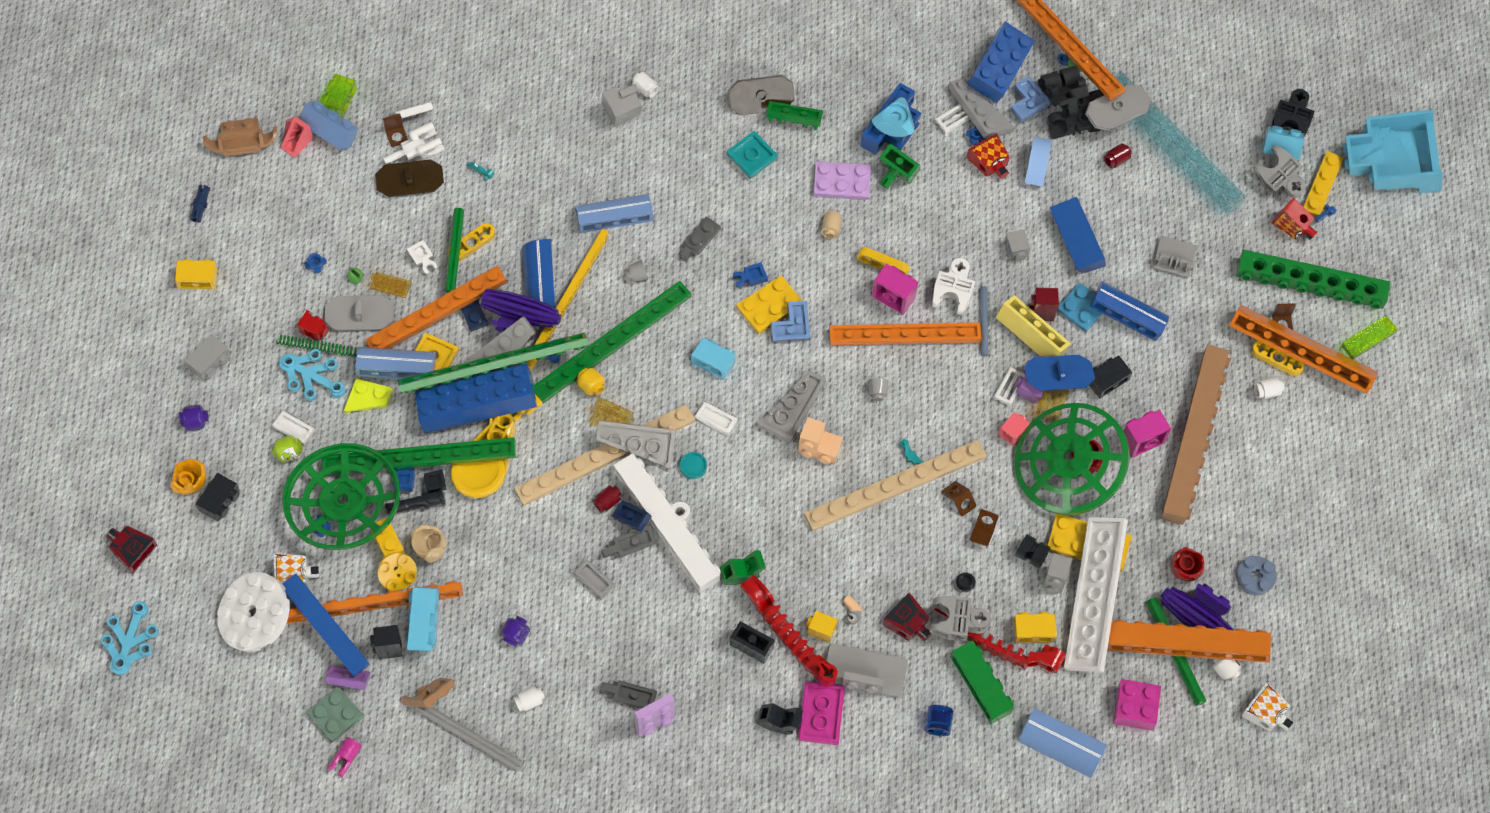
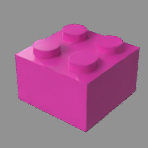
[872,263,918,315]
[1123,409,1171,458]
[1113,679,1161,731]

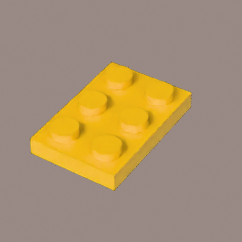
[736,275,803,335]
[415,333,460,390]

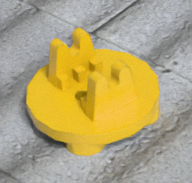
[377,552,417,591]

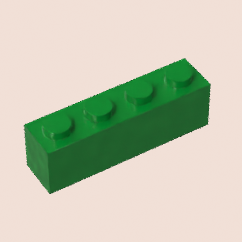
[950,640,1014,725]

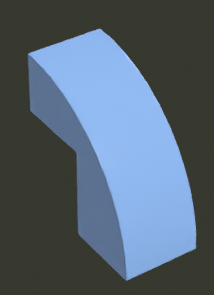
[1025,137,1052,187]

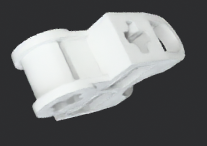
[932,258,975,315]

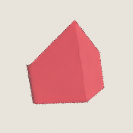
[281,116,313,158]

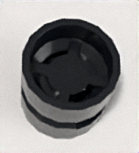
[1015,534,1051,569]

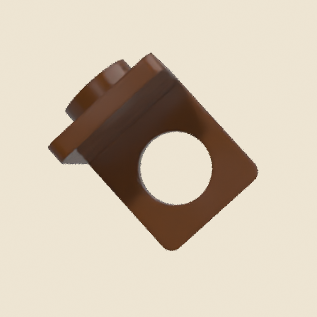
[383,113,408,147]
[1272,303,1296,330]
[941,481,977,516]
[970,509,999,547]

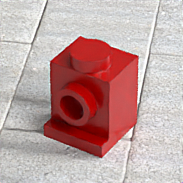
[297,310,329,341]

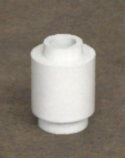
[632,72,659,98]
[1254,377,1284,399]
[513,685,545,712]

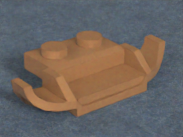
[203,118,277,156]

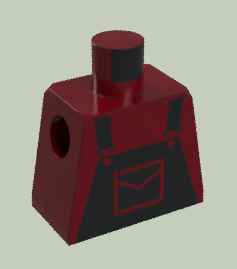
[106,526,157,574]
[882,593,932,642]

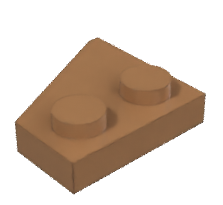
[400,678,455,709]

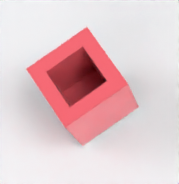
[999,412,1030,446]

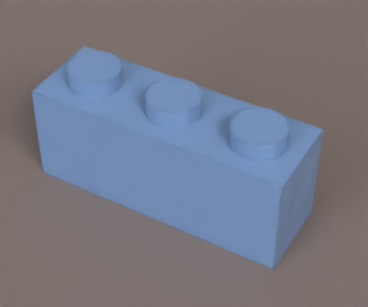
[300,101,359,150]

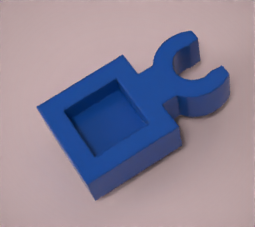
[732,262,768,288]
[392,468,416,492]

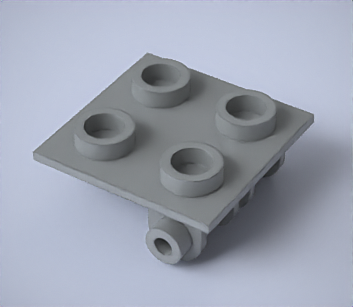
[1153,236,1197,278]

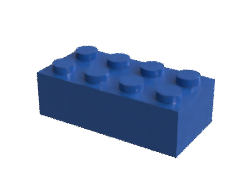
[967,21,1035,103]

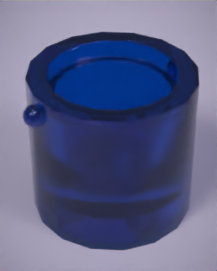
[925,705,954,737]

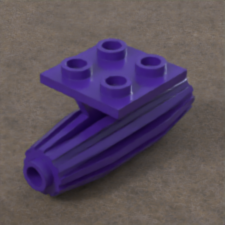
[481,289,561,340]
[1160,583,1234,630]

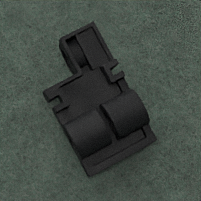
[1038,65,1089,116]
[1047,89,1104,139]

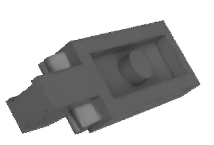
[680,216,721,262]
[601,525,657,559]
[600,680,657,709]

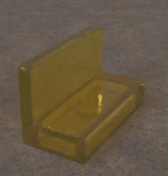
[1035,389,1069,422]
[589,397,633,427]

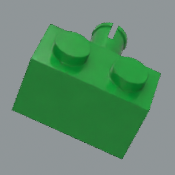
[879,143,921,190]

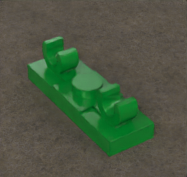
[766,101,823,130]

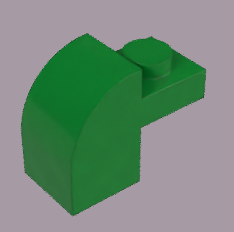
[719,550,766,585]

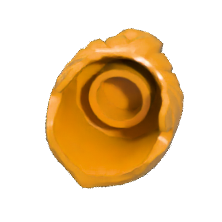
[170,459,206,495]

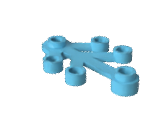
[279,349,346,401]
[101,601,159,675]

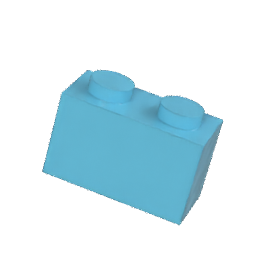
[1262,126,1304,160]
[691,338,736,380]

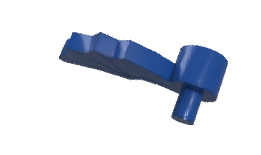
[1315,204,1337,223]

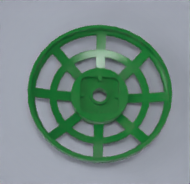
[1014,403,1130,515]
[282,443,401,550]

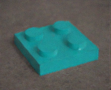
[726,131,778,179]

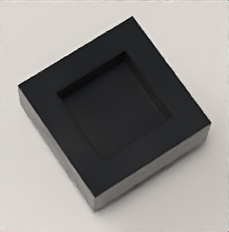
[424,469,447,493]

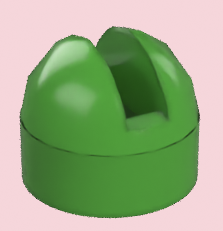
[347,268,363,284]

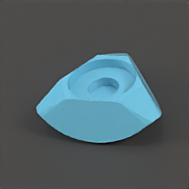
[872,97,915,137]

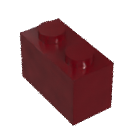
[1028,287,1059,321]

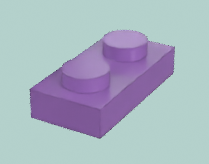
[326,665,370,690]

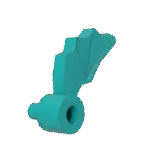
[466,162,495,181]
[900,439,923,465]

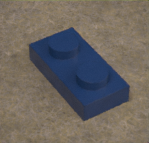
[461,300,488,332]
[611,500,652,532]

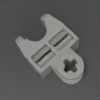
[1253,145,1306,198]
[929,596,991,642]

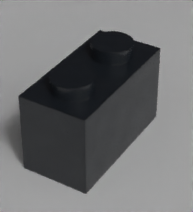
[1089,355,1133,399]
[195,473,240,522]
[730,621,775,664]
[370,625,403,659]

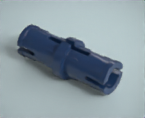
[190,185,210,223]

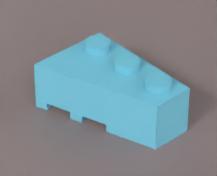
[407,586,439,651]

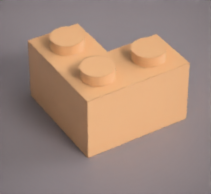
[798,417,843,464]

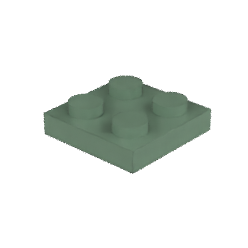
[306,686,364,743]

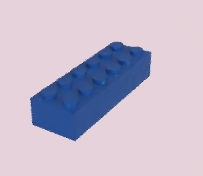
[415,364,537,434]

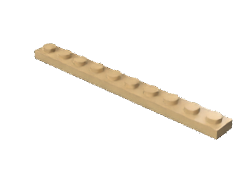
[515,404,695,506]
[804,440,987,532]

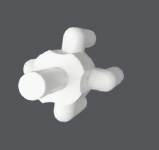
[383,122,445,164]

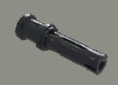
[385,488,446,515]

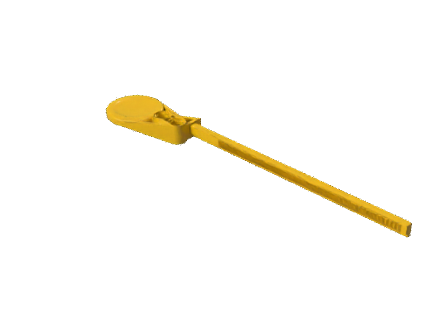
[451,229,609,499]

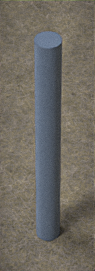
[980,286,989,357]

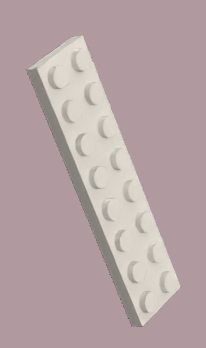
[1064,517,1128,673]

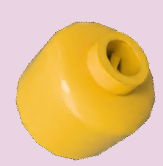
[577,368,605,396]

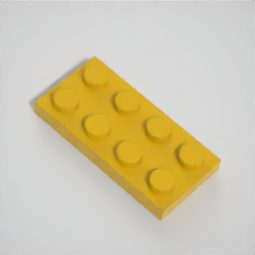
[1048,514,1132,572]

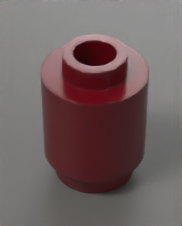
[1103,143,1132,168]
[592,485,622,513]

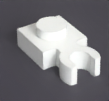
[407,240,437,275]

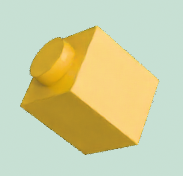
[806,610,838,643]

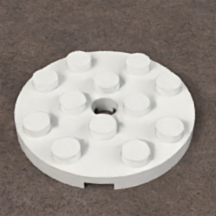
[217,572,290,652]

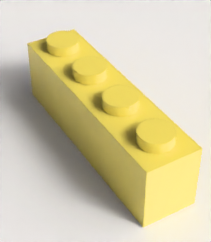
[995,295,1071,357]

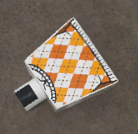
[274,553,320,588]
[1242,683,1294,732]

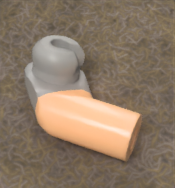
[843,595,862,624]

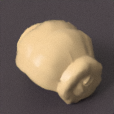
[411,524,447,563]

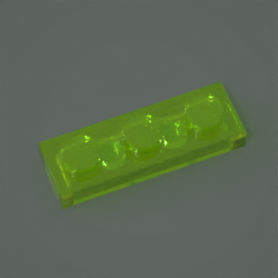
[1341,315,1398,360]

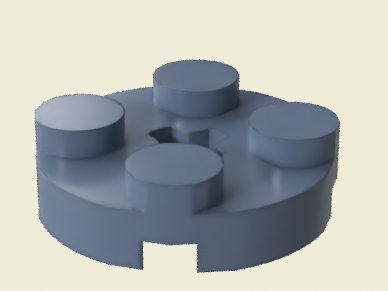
[1236,556,1277,595]

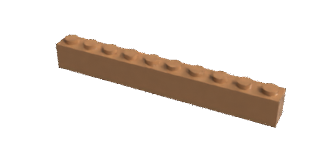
[1160,344,1231,525]

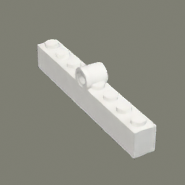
[613,453,721,593]

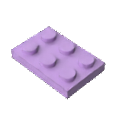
[814,161,871,200]
[634,693,675,737]

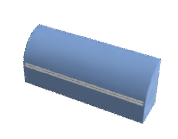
[575,194,653,233]
[355,347,437,379]
[1018,708,1107,778]

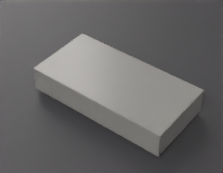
[573,559,615,600]

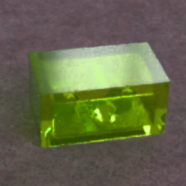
[320,74,357,118]

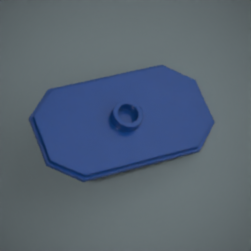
[1024,355,1095,391]

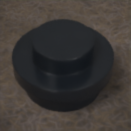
[956,572,976,592]

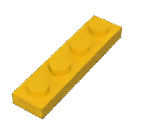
[1303,151,1344,217]

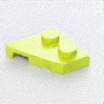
[344,378,393,414]

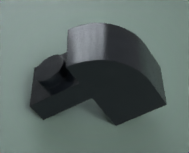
[756,703,803,735]

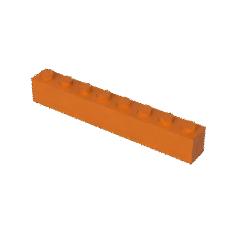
[1229,305,1378,394]
[1108,620,1271,663]

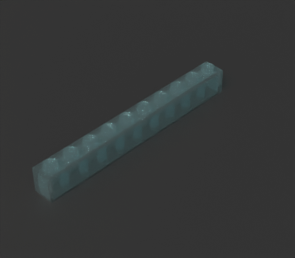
[1114,71,1246,216]

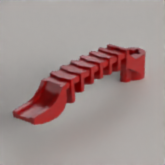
[740,575,838,687]
[934,608,1066,673]

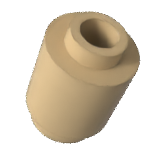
[821,211,842,239]

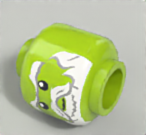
[272,435,303,463]

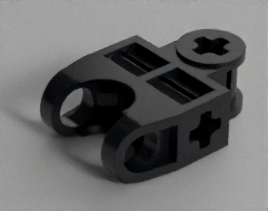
[1272,89,1315,137]

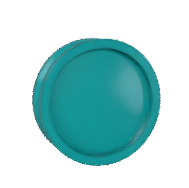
[680,452,707,479]

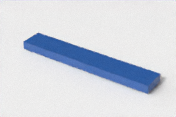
[282,573,370,677]

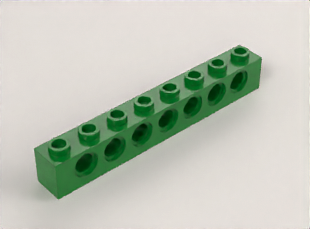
[1236,249,1390,309]

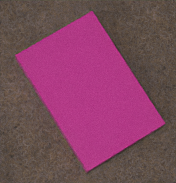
[798,681,845,745]

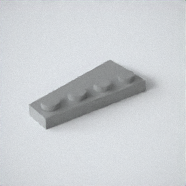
[947,79,1015,139]
[464,316,536,376]
[757,371,826,443]
[596,420,676,469]

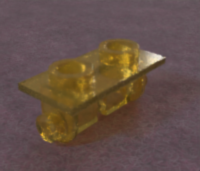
[370,272,412,298]

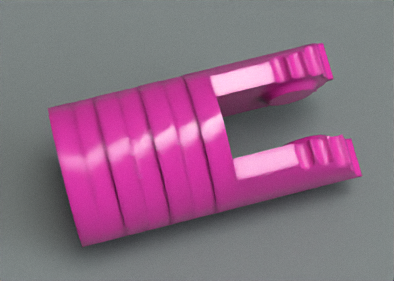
[327,737,362,778]

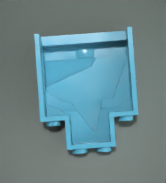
[1342,109,1442,193]

